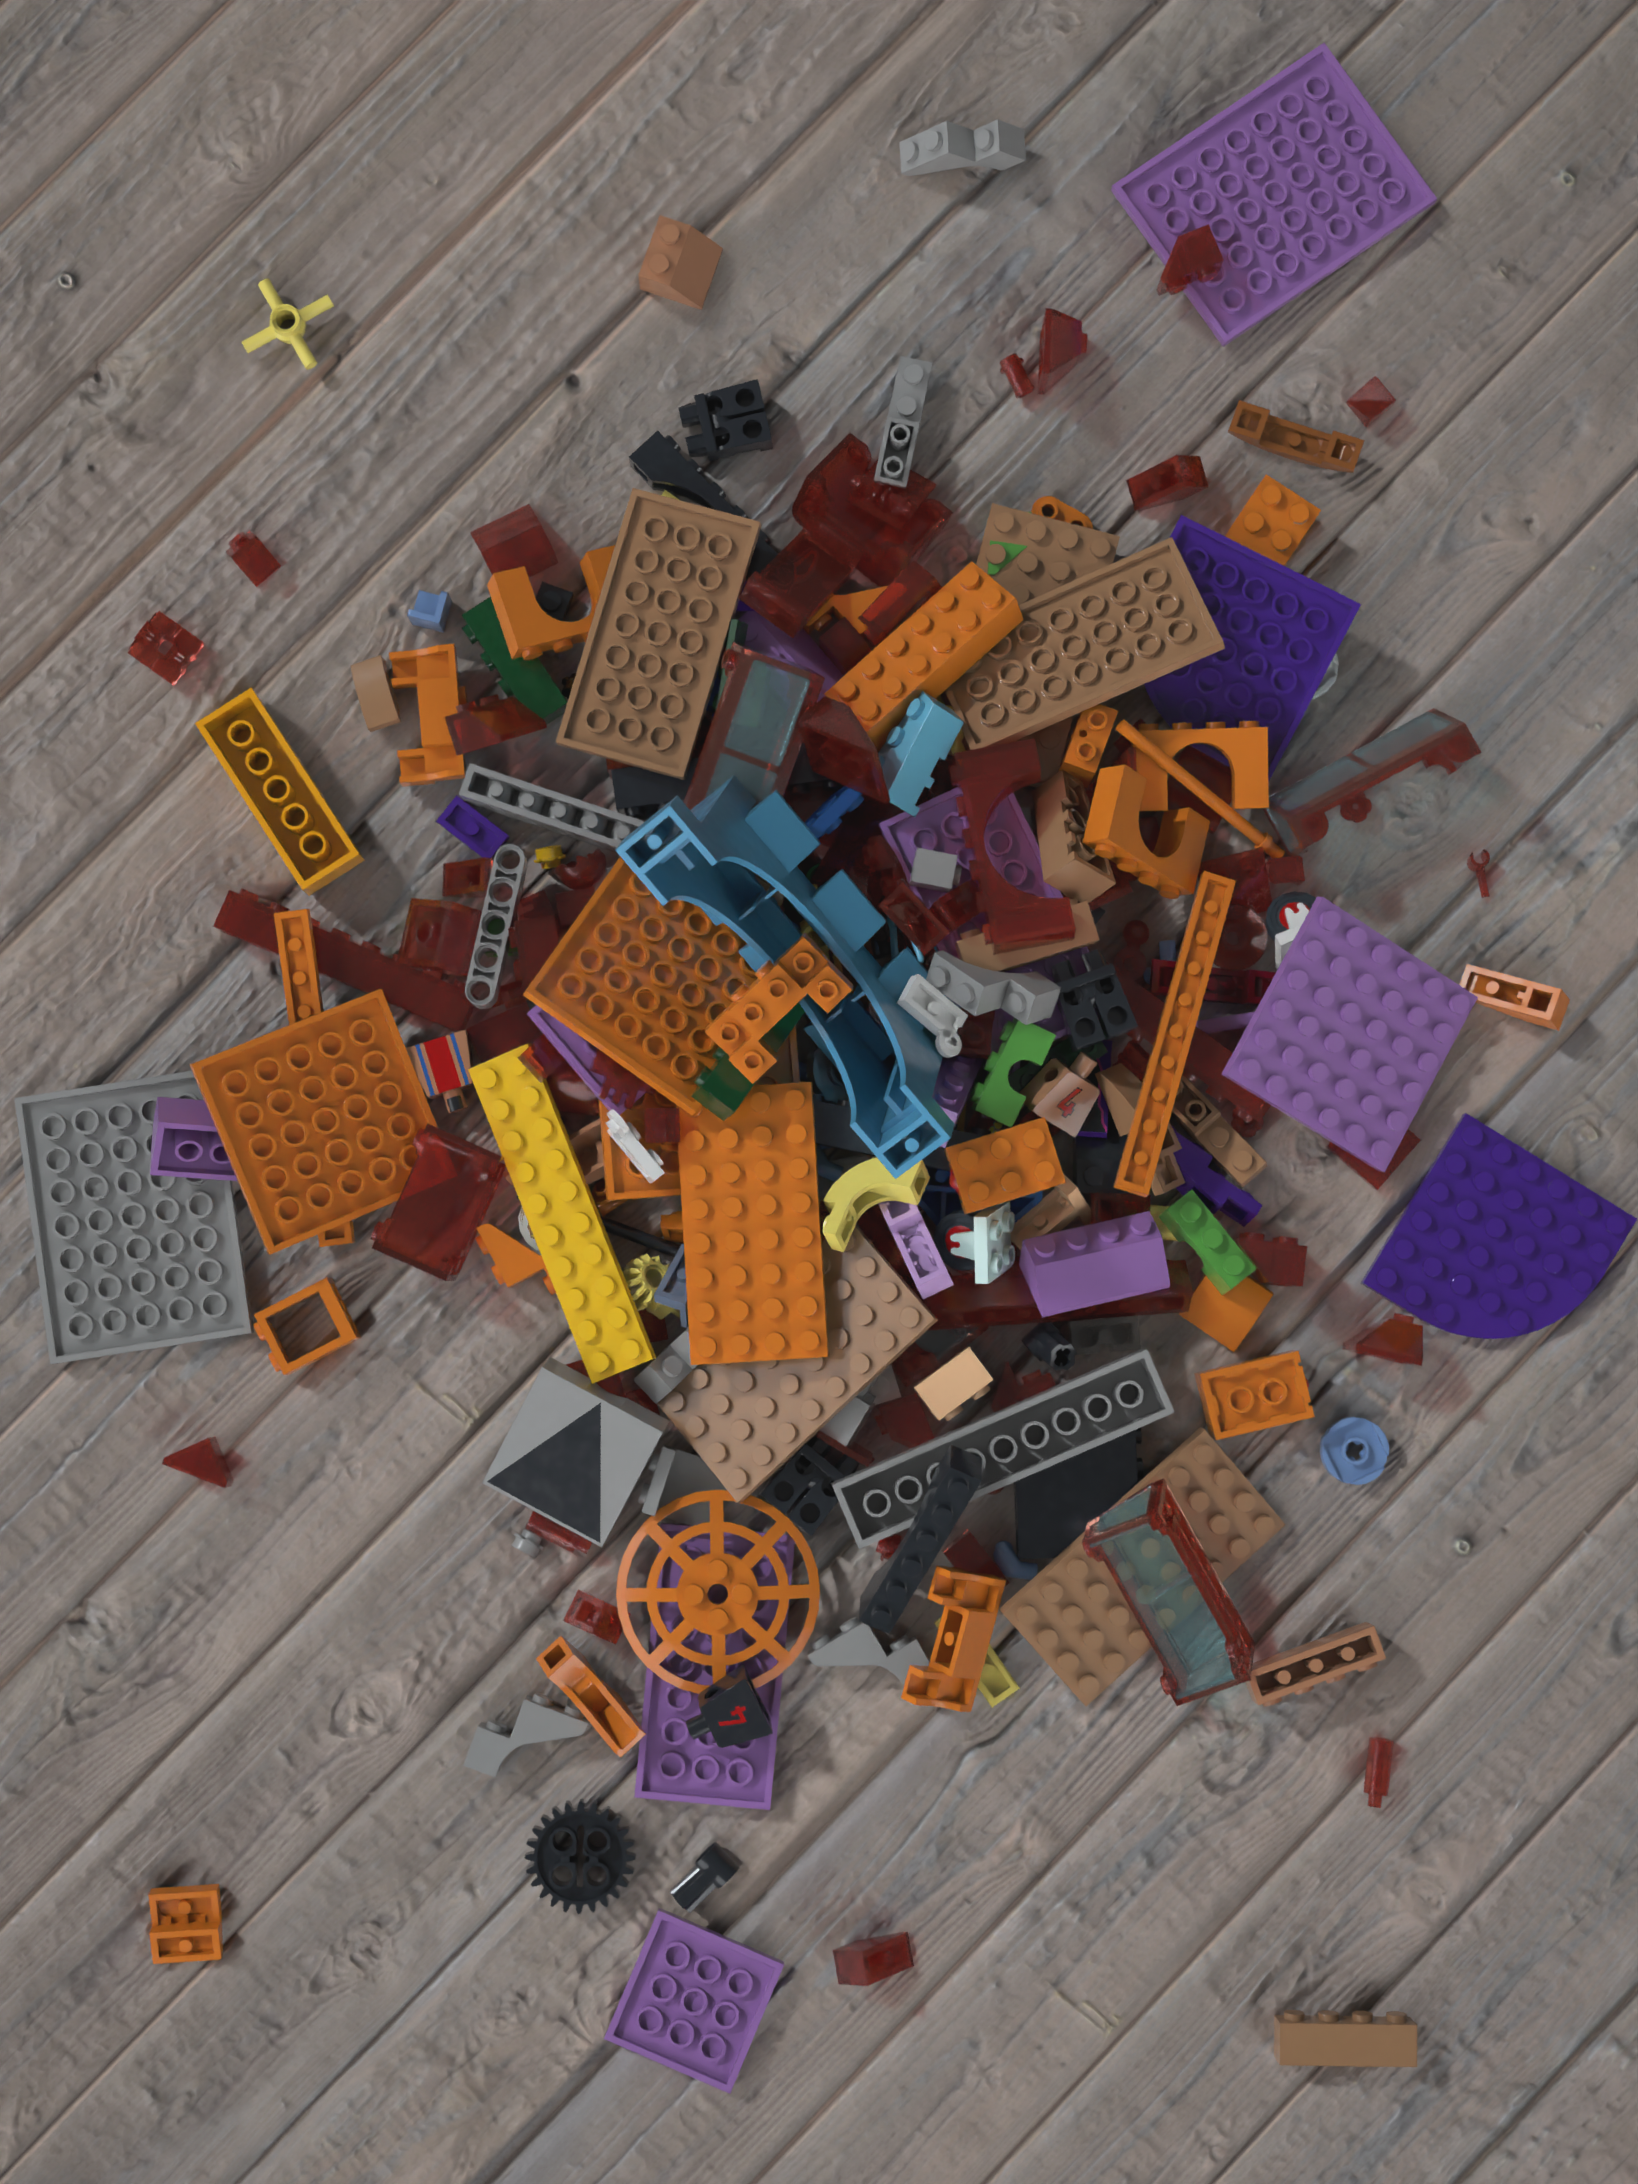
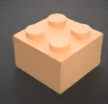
[911,1345,993,1421]

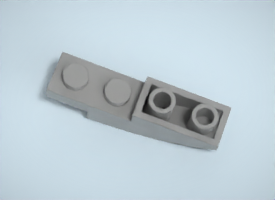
[874,356,933,488]

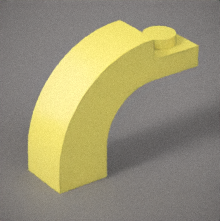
[823,1157,930,1252]

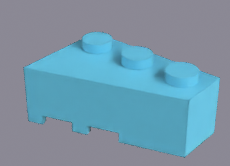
[864,691,964,817]

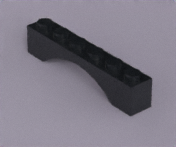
[629,430,786,584]
[859,1445,982,1634]

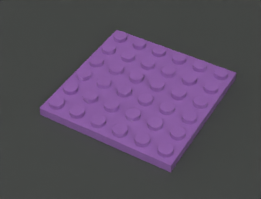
[1222,897,1478,1172]

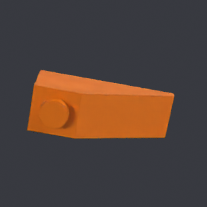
[1459,964,1570,1031]

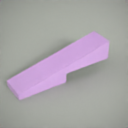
[878,1201,954,1299]

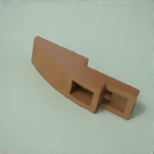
[1095,1063,1185,1196]
[1171,1074,1267,1188]

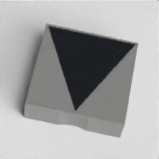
[482,1357,670,1547]

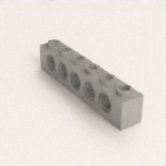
[459,763,644,853]

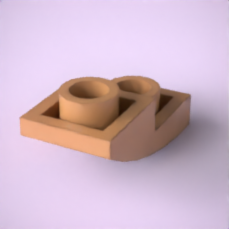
[350,655,401,732]

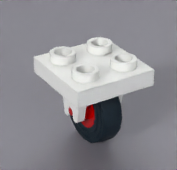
[1265,891,1316,970]

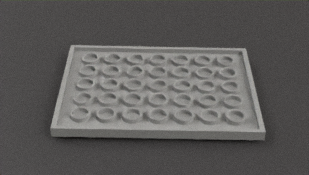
[14,1071,254,1364]

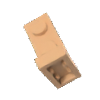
[1011,1173,1097,1251]

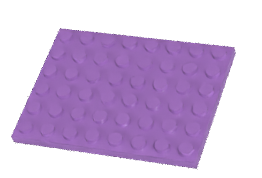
[1111,43,1437,347]

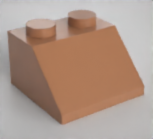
[638,215,723,310]

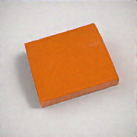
[1178,1274,1274,1352]
[148,1884,223,1964]

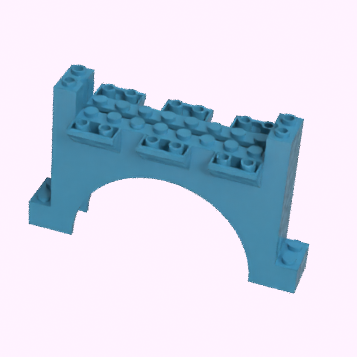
[615,775,954,1179]

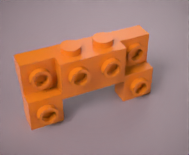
[389,644,470,787]
[705,933,853,1084]
[901,1565,1006,1712]

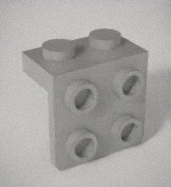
[638,1445,722,1526]

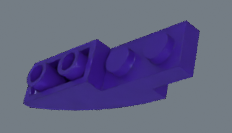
[1172,1127,1263,1227]

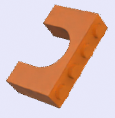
[487,545,615,660]
[1131,721,1269,811]
[1082,764,1210,899]

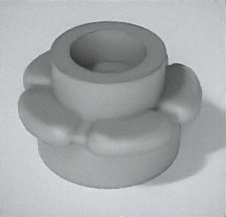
[512,1529,544,1558]

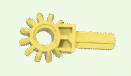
[623,1253,680,1320]

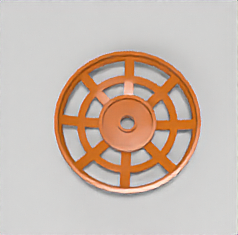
[616,1489,820,1694]

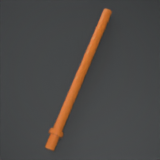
[1116,719,1285,861]

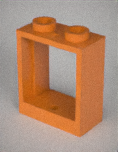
[1058,704,1118,788]
[253,1277,362,1375]

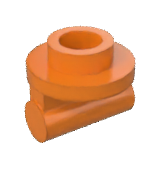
[591,1178,627,1216]

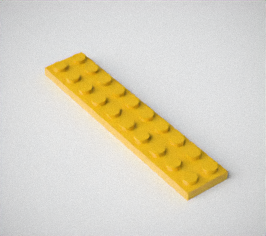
[468,1043,656,1384]

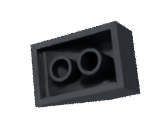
[1073,1110,1137,1195]

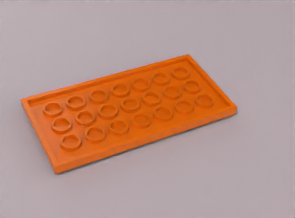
[676,1082,829,1365]

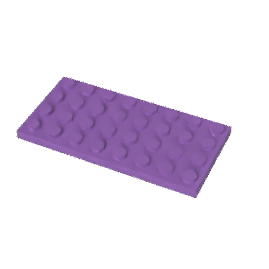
[878,767,1099,1057]
[634,1523,795,1810]

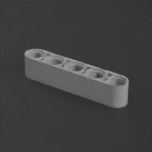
[465,844,528,1009]

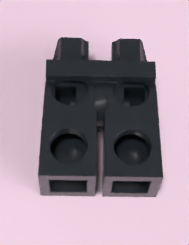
[678,379,773,461]
[1051,949,1138,1052]
[761,1432,860,1536]

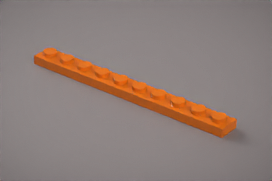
[1114,871,1236,1197]
[274,909,355,1247]

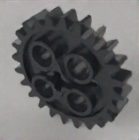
[525,1799,636,1914]

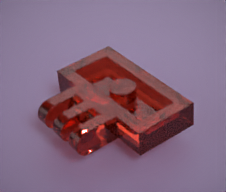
[589,1048,656,1110]

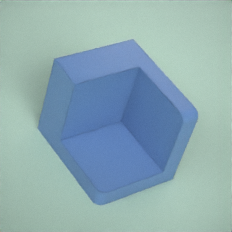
[407,590,452,633]

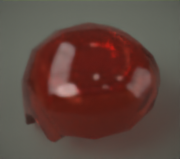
[554,848,606,891]

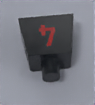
[686,1665,773,1748]

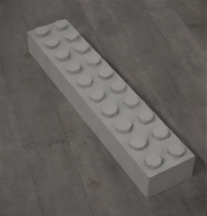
[831,1349,1175,1549]

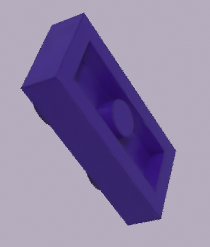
[436,795,510,864]

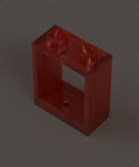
[858,560,942,646]

